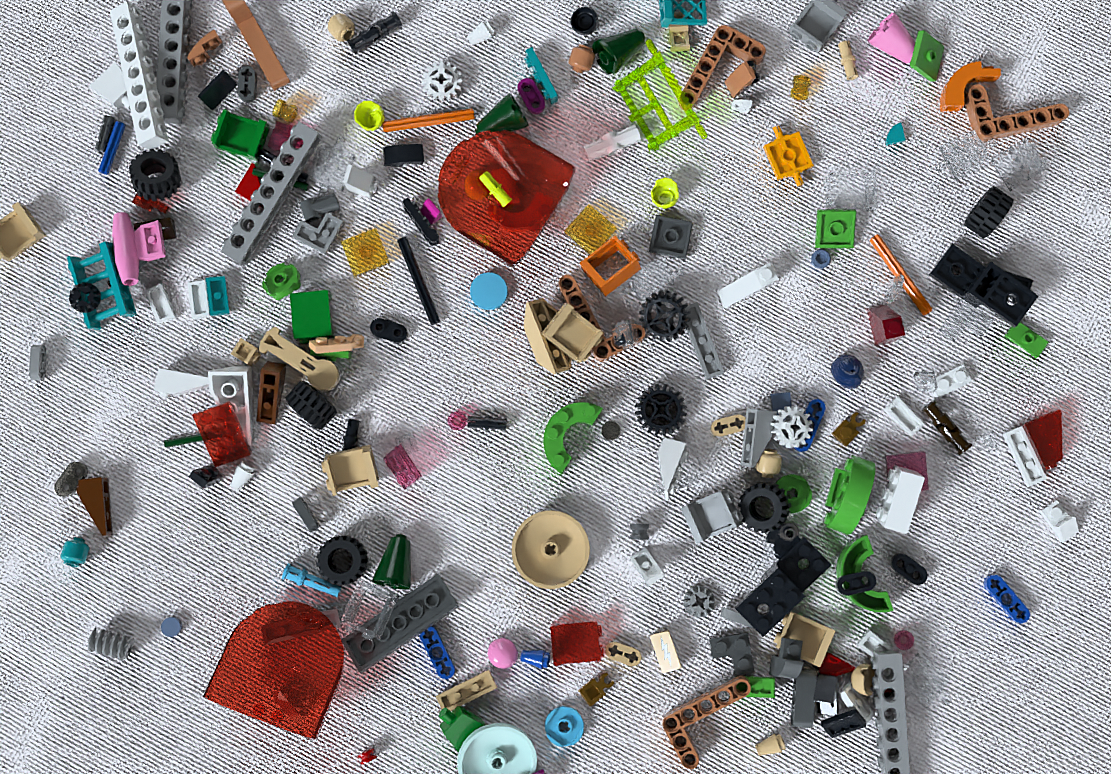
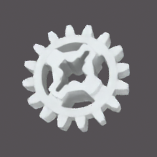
[421,61,463,103]
[770,406,813,448]

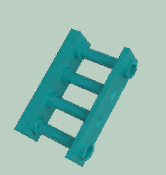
[67,241,137,330]

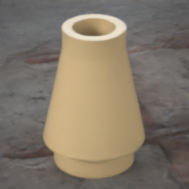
[755,733,786,756]

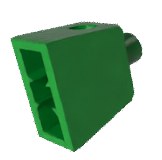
[438,706,486,753]

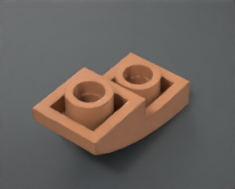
[187,30,222,67]
[724,61,756,98]

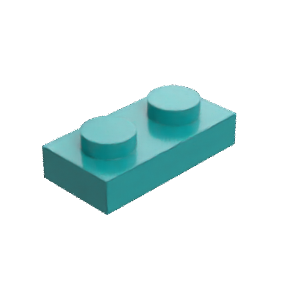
[206,276,230,316]

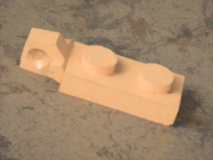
[309,334,364,354]

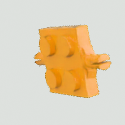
[763,125,814,187]

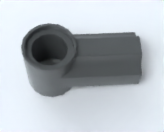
[300,193,340,222]

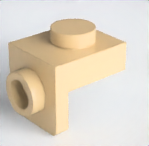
[231,338,261,366]

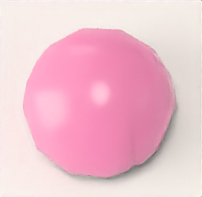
[487,638,518,669]

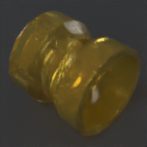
[790,75,812,100]
[272,99,298,124]

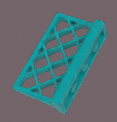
[659,0,707,28]

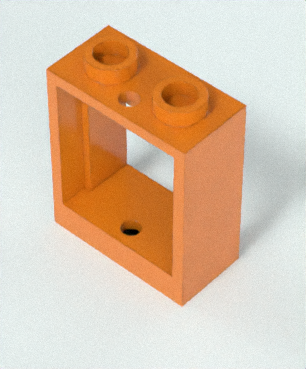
[579,236,641,297]

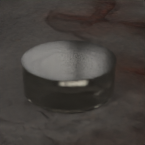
[601,421,621,441]

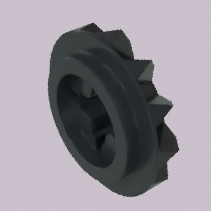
[68,282,101,313]

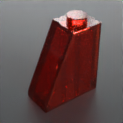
[1018,410,1063,470]

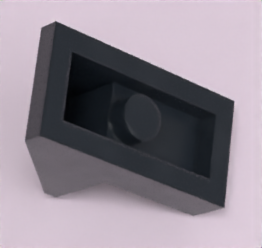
[813,673,839,716]

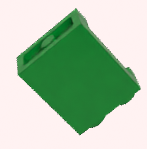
[211,109,271,162]
[290,290,335,344]

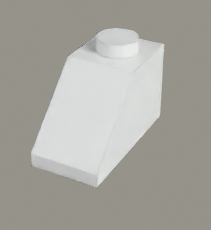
[343,164,377,198]

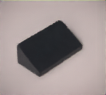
[198,70,237,110]

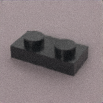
[188,465,224,489]

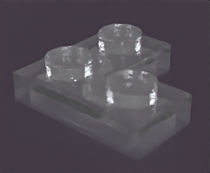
[939,299,994,341]

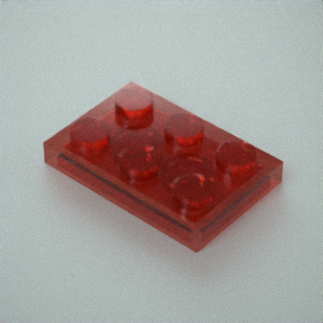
[192,401,252,468]

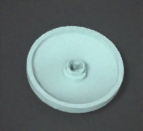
[457,723,537,774]

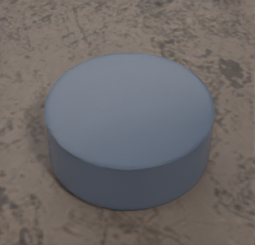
[811,249,831,269]
[161,617,182,637]

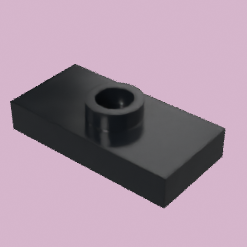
[821,709,866,738]

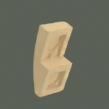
[668,12,690,52]

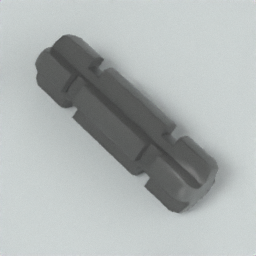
[95,115,115,152]

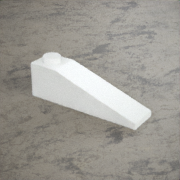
[208,366,253,446]

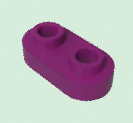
[517,78,545,115]

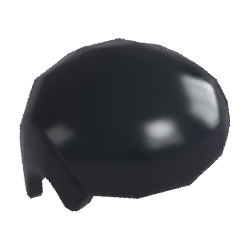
[570,7,599,36]

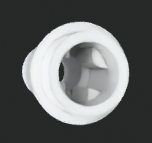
[467,20,495,46]
[230,461,255,491]

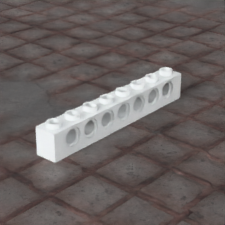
[110,2,168,150]

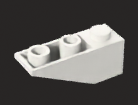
[658,438,689,501]

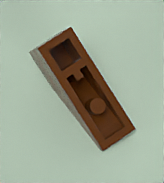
[256,361,286,425]
[77,477,113,536]

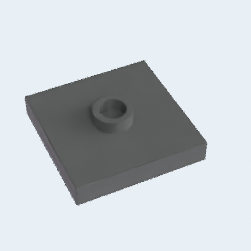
[648,215,693,260]

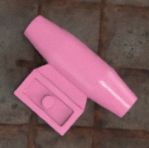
[112,212,166,286]

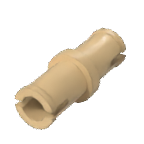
[838,41,859,80]

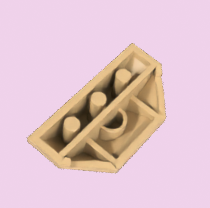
[524,298,573,374]

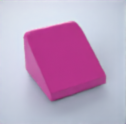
[420,198,442,225]

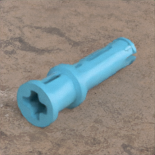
[281,563,342,598]

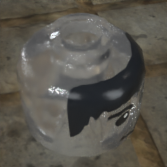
[612,320,639,350]

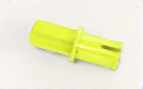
[479,171,512,207]

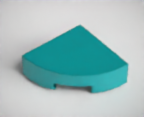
[885,123,906,146]

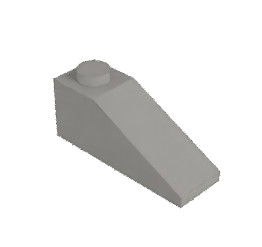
[741,408,777,468]

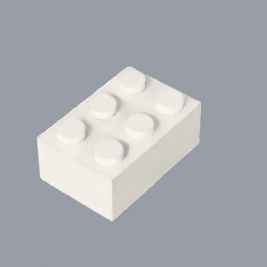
[876,465,925,534]

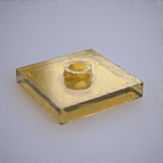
[564,204,617,255]
[341,228,390,277]

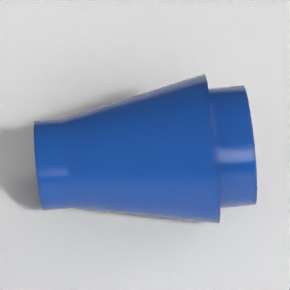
[521,650,550,669]

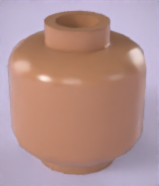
[568,44,595,74]

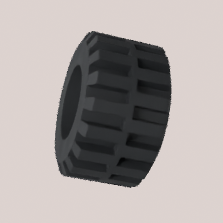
[129,149,181,201]
[964,186,1014,239]
[285,380,337,430]
[738,481,791,533]
[316,536,368,585]

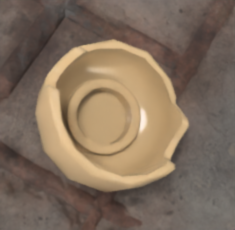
[851,663,875,696]

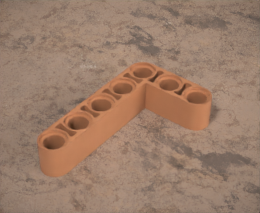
[222,0,290,91]
[679,25,766,111]
[964,84,1069,142]
[559,275,645,361]
[662,676,751,769]

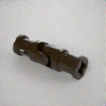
[921,400,972,455]

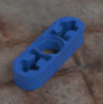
[793,399,826,452]
[983,575,1030,623]
[420,626,455,679]

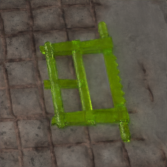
[612,39,708,151]

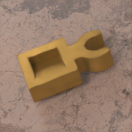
[831,412,866,447]
[578,672,614,707]

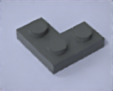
[709,633,755,675]

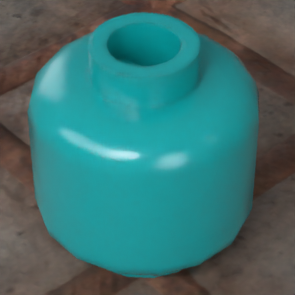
[60,537,90,567]

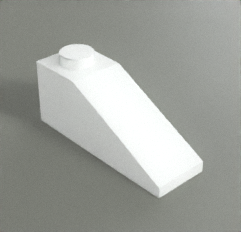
[717,263,779,309]
[154,368,209,398]

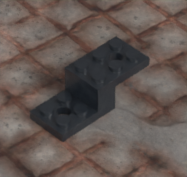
[929,243,1039,328]
[735,536,832,637]

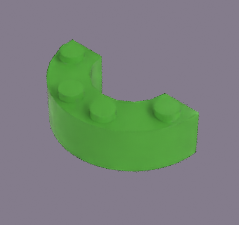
[543,402,603,475]
[823,455,875,535]
[836,535,894,612]

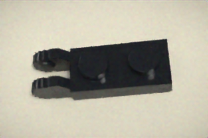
[402,197,439,246]

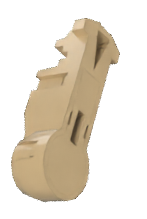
[259,327,340,391]

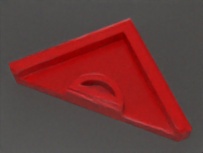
[235,163,264,209]
[817,652,856,676]

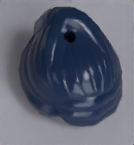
[831,354,864,389]

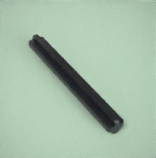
[397,237,440,325]

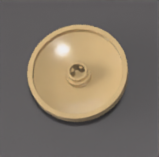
[512,510,590,589]

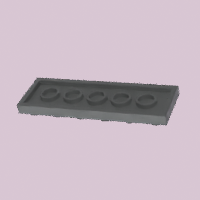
[341,574,460,674]

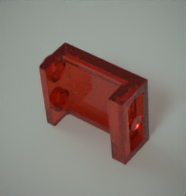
[550,621,604,666]

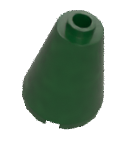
[592,29,645,75]
[475,93,529,141]
[372,534,411,590]

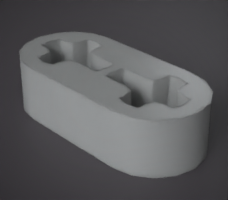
[29,345,46,381]
[720,607,754,629]

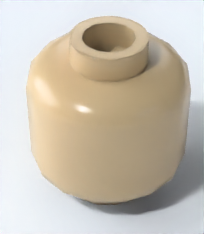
[327,13,355,42]
[756,449,782,478]

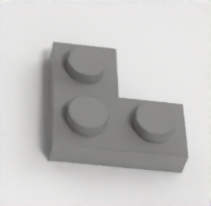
[292,213,344,255]

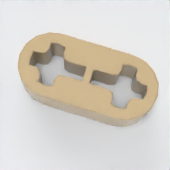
[710,415,746,437]
[605,641,641,666]

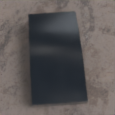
[383,144,424,167]

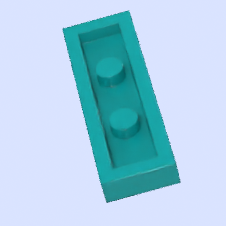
[524,47,558,105]

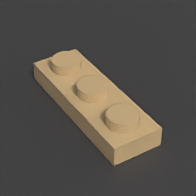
[436,669,497,711]

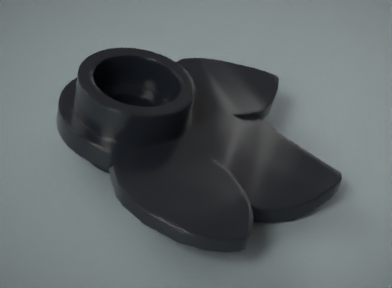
[765,523,800,559]

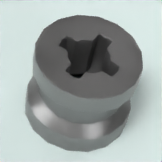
[630,524,649,540]

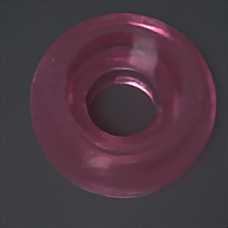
[447,411,467,431]
[894,630,914,650]

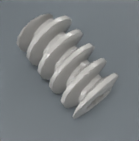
[87,627,134,661]

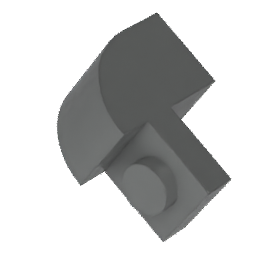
[769,637,804,679]

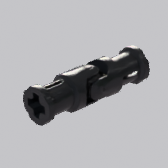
[346,11,403,55]

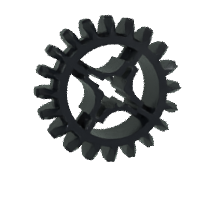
[639,290,691,342]
[635,384,687,436]

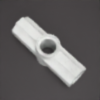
[583,125,641,162]

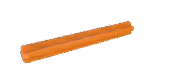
[382,108,475,132]
[870,234,932,315]

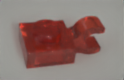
[132,193,169,214]

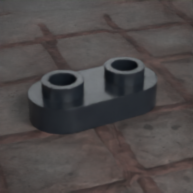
[370,318,408,344]
[890,553,928,585]
[836,571,876,596]

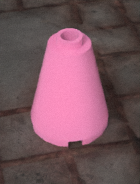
[867,12,916,64]

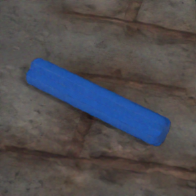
[98,121,126,175]

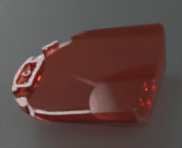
[438,130,576,267]
[203,601,345,741]

